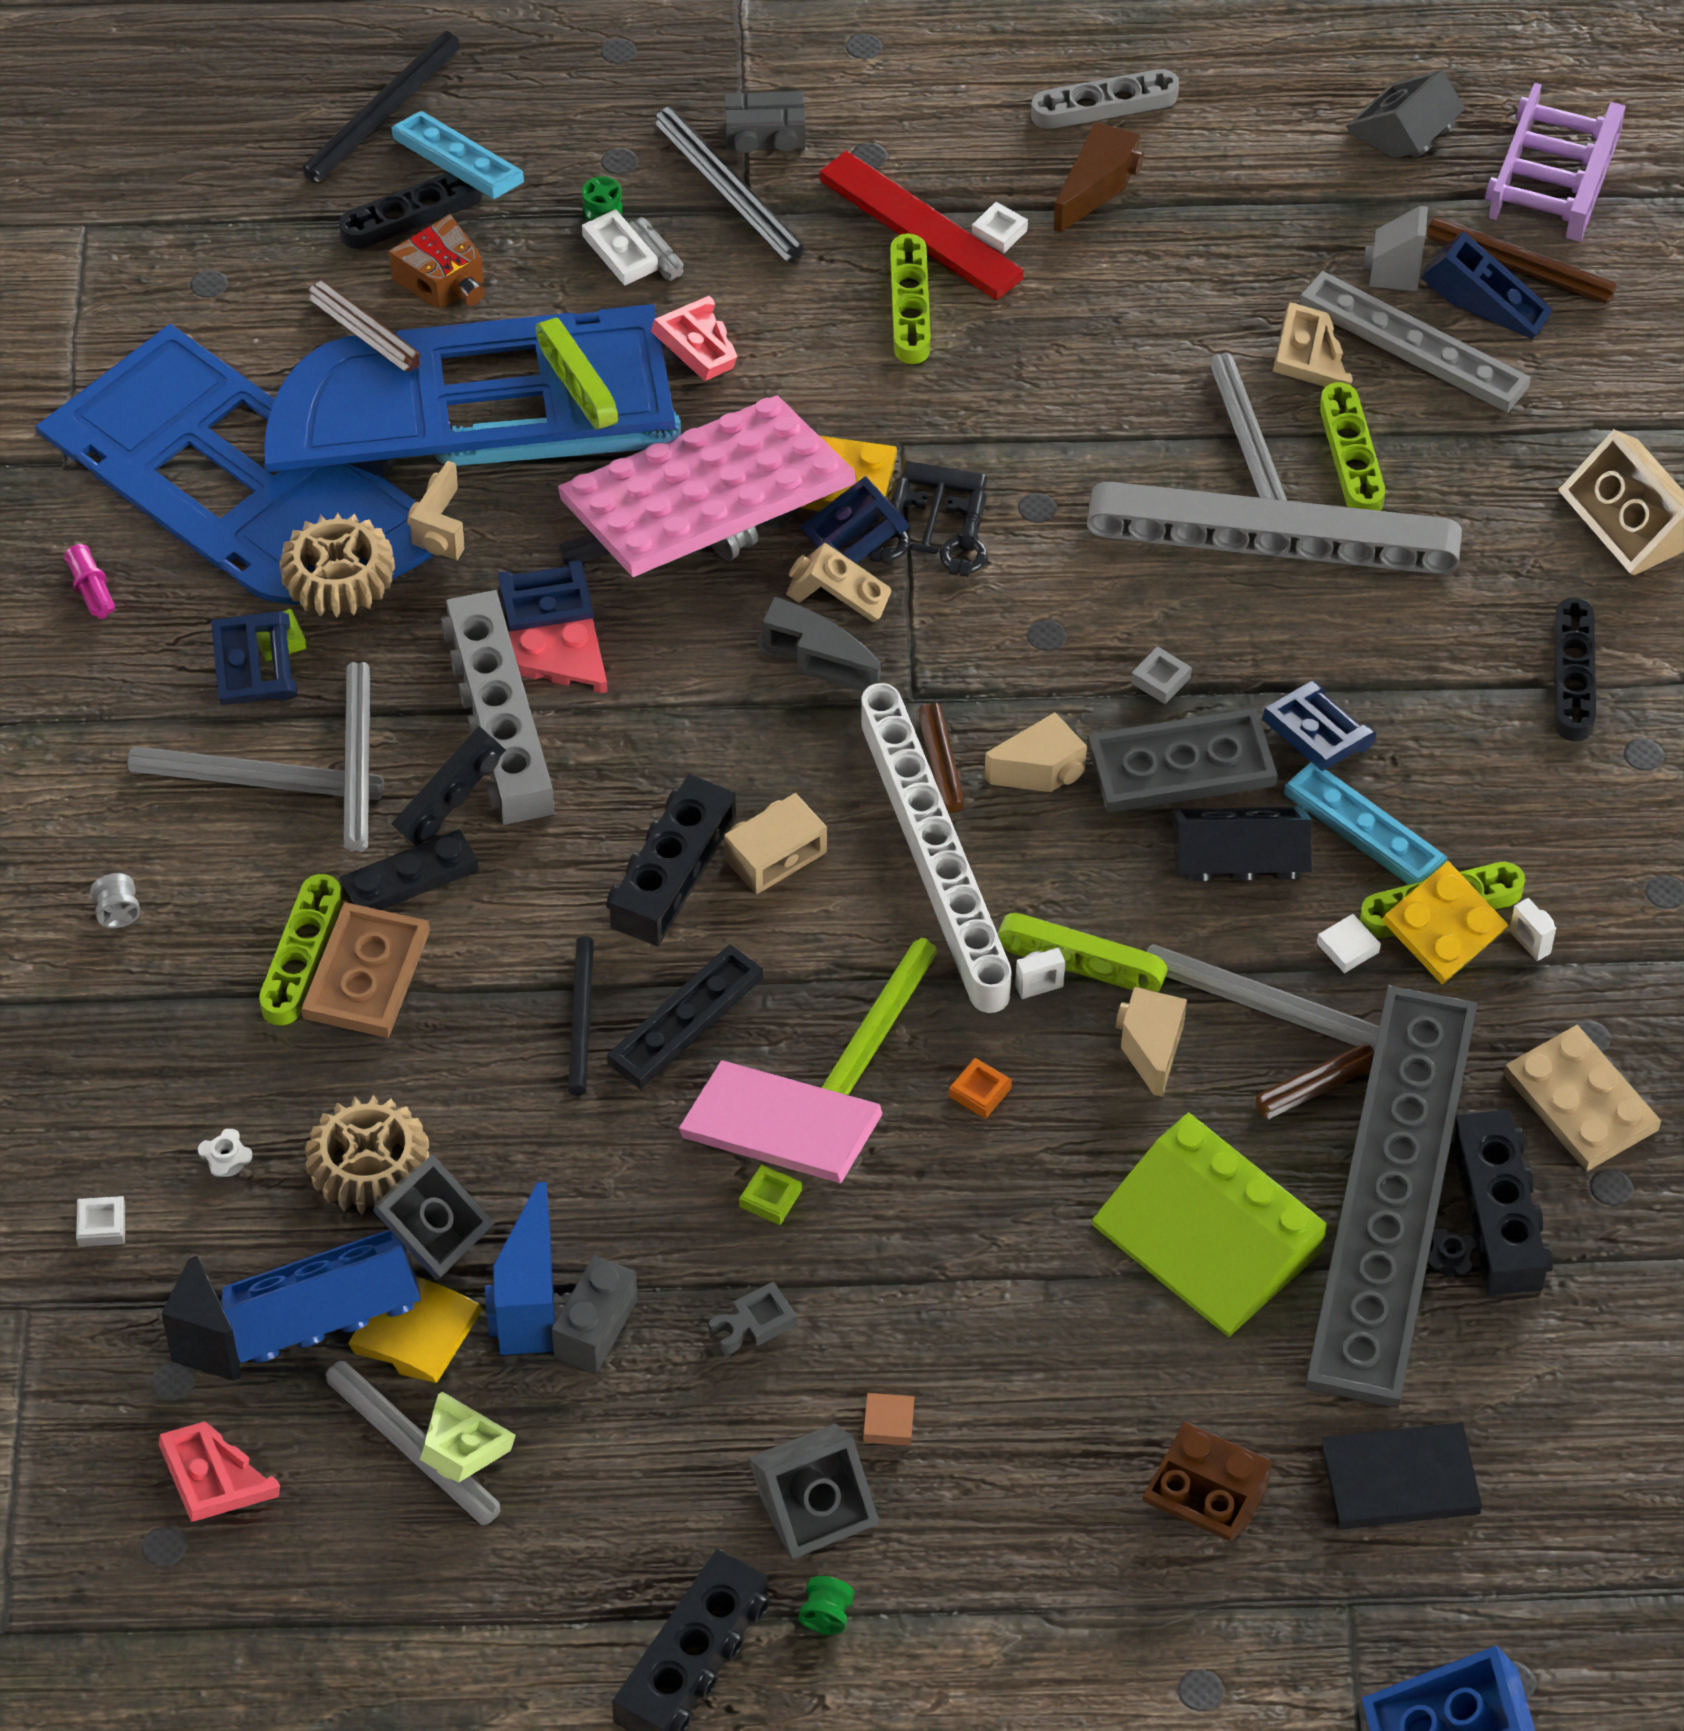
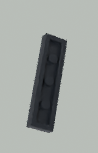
[607,944,763,1090]

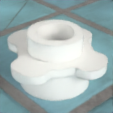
[198,1129,252,1177]

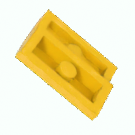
[348,1277,483,1383]

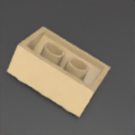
[1558,429,1684,575]

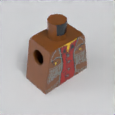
[389,214,485,308]

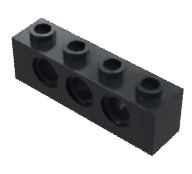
[606,774,736,947]
[1451,1110,1553,1296]
[612,1549,770,1731]

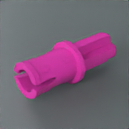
[64,544,115,619]

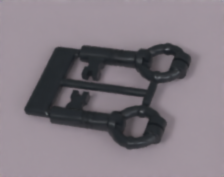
[861,461,988,577]

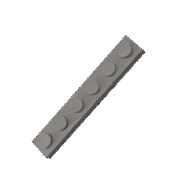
[1300,271,1531,413]

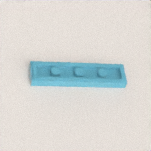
[391,111,524,199]
[1284,762,1447,885]

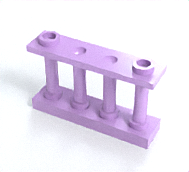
[1485,83,1626,242]

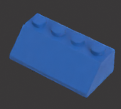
[222,1229,421,1363]

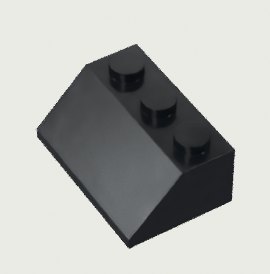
[1171,806,1312,881]

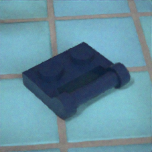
[800,476,910,564]
[497,560,594,631]
[211,611,297,705]
[1262,681,1377,771]

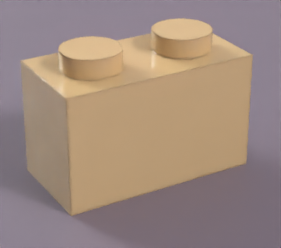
[724,793,827,895]

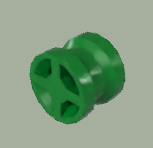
[582,176,623,222]
[798,1576,854,1635]

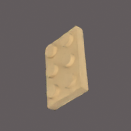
[1503,1024,1661,1172]

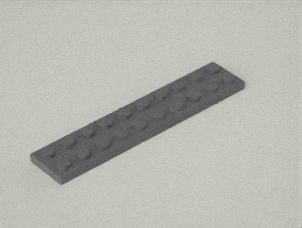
[1305,985,1477,1408]

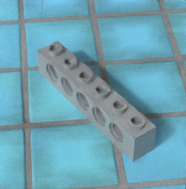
[441,590,555,825]

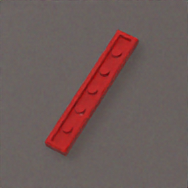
[820,150,1024,301]

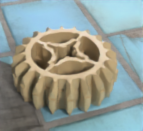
[279,512,395,618]
[305,1095,430,1215]

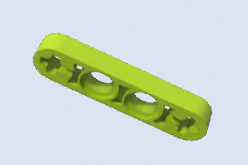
[890,234,931,364]
[535,317,618,430]
[1320,382,1385,511]
[1359,862,1525,938]
[259,874,342,1026]
[997,913,1168,992]

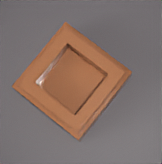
[863,1393,915,1446]

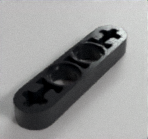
[339,172,483,249]
[1553,598,1596,742]

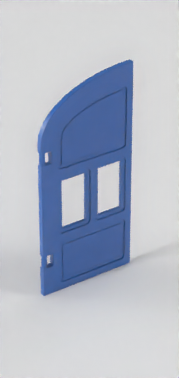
[264,304,676,472]
[35,324,434,605]

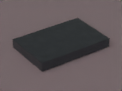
[1321,1422,1482,1530]

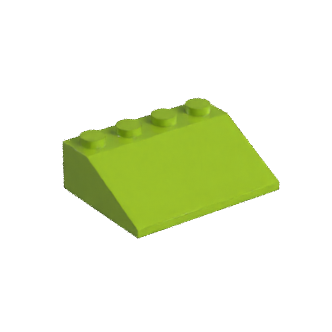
[1092,1112,1327,1338]

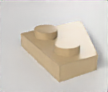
[1272,302,1353,387]

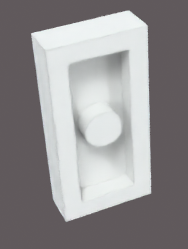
[582,209,659,286]

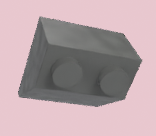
[1346,69,1466,158]
[373,1154,495,1280]
[748,1423,880,1559]

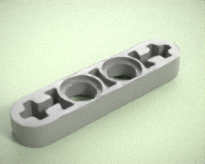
[1031,69,1179,129]

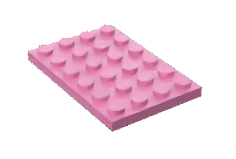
[558,395,856,577]

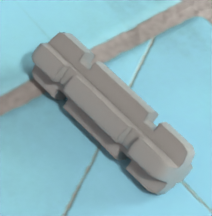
[629,217,684,281]

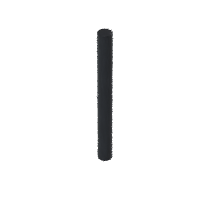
[568,936,594,1095]

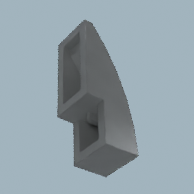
[763,597,881,692]

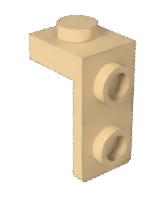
[407,461,465,561]
[786,543,891,622]

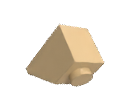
[985,712,1087,792]
[1115,987,1187,1097]

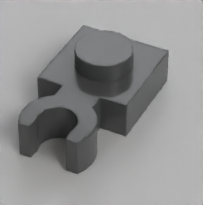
[708,1281,797,1355]

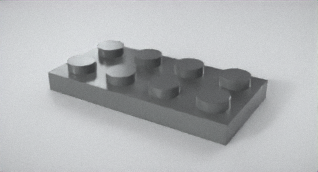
[1087,708,1278,813]

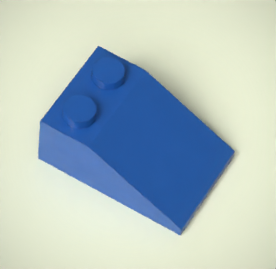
[485,1182,555,1355]
[1362,1645,1535,1731]

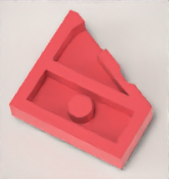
[651,296,737,381]

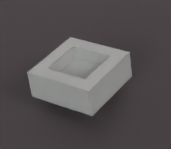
[1131,646,1192,704]

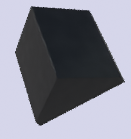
[161,1255,242,1381]

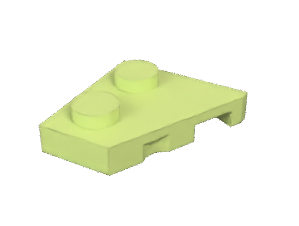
[420,1392,516,1483]

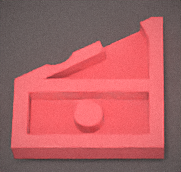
[509,618,607,693]
[159,1421,280,1522]

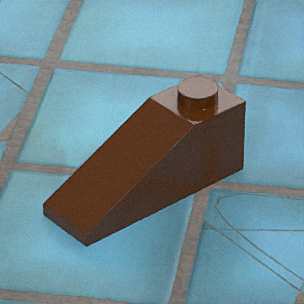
[1054,122,1144,232]

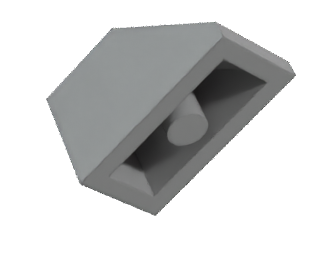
[1363,206,1428,291]

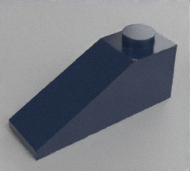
[1421,231,1553,339]

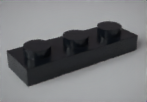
[391,726,506,846]
[339,829,479,910]

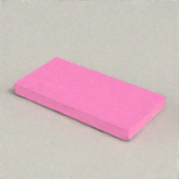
[679,1060,882,1183]

